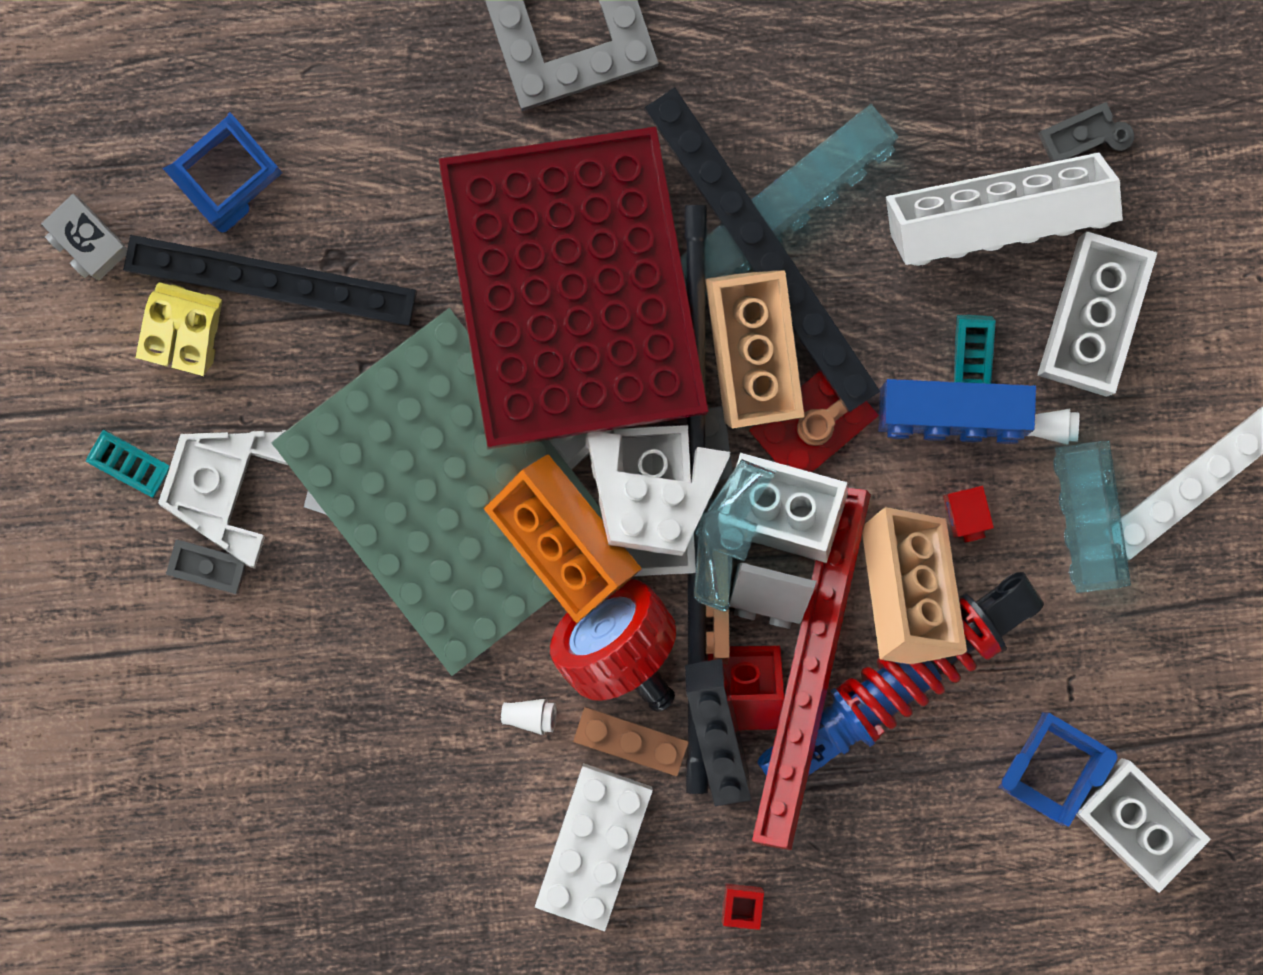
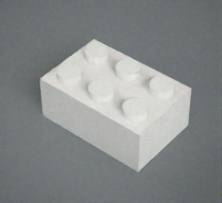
[719,453,848,563]
[1076,758,1211,893]

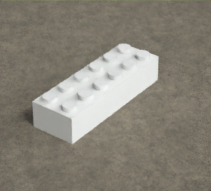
[886,153,1123,266]

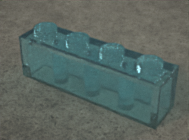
[1053,440,1131,593]

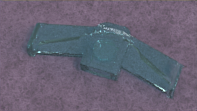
[694,459,776,612]

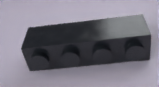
[685,658,751,806]

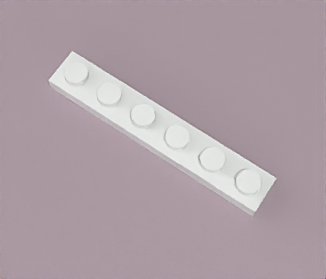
[1104,406,1263,560]

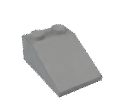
[729,563,816,629]

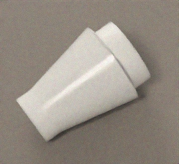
[1027,409,1079,445]
[501,699,557,735]

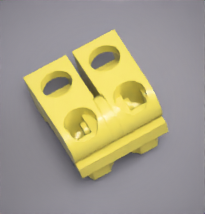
[135,282,222,376]

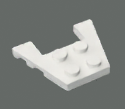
[158,430,288,568]
[585,431,730,556]

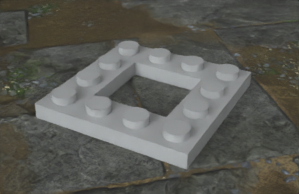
[485,0,659,111]

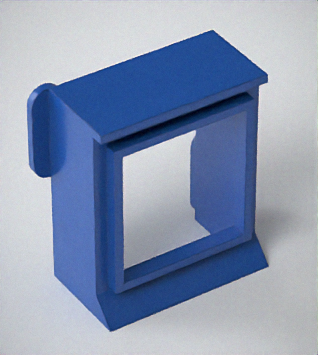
[163,112,283,232]
[998,712,1117,827]

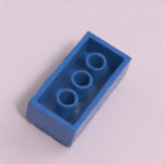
[878,379,1036,444]

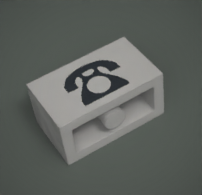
[41,194,127,280]

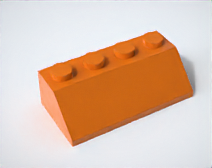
[484,454,642,623]

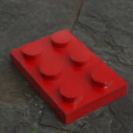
[749,371,879,473]

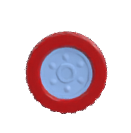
[550,579,676,712]

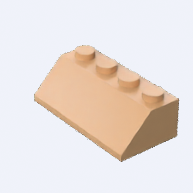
[705,270,804,429]
[862,507,967,664]

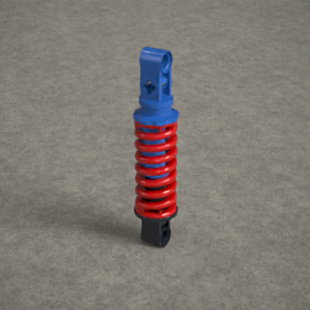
[757,572,1044,776]

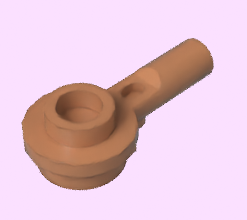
[797,399,848,446]

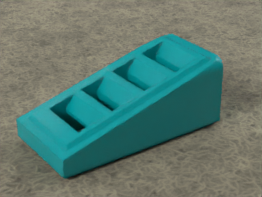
[954,315,996,384]
[85,430,170,498]

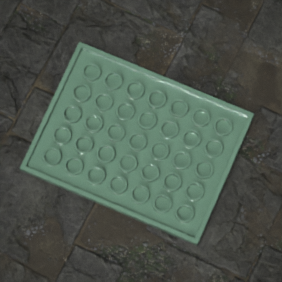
[271,308,603,676]

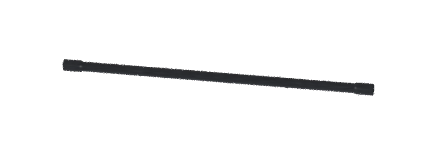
[685,205,708,794]

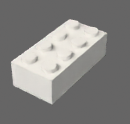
[1037,231,1157,397]
[535,763,653,931]

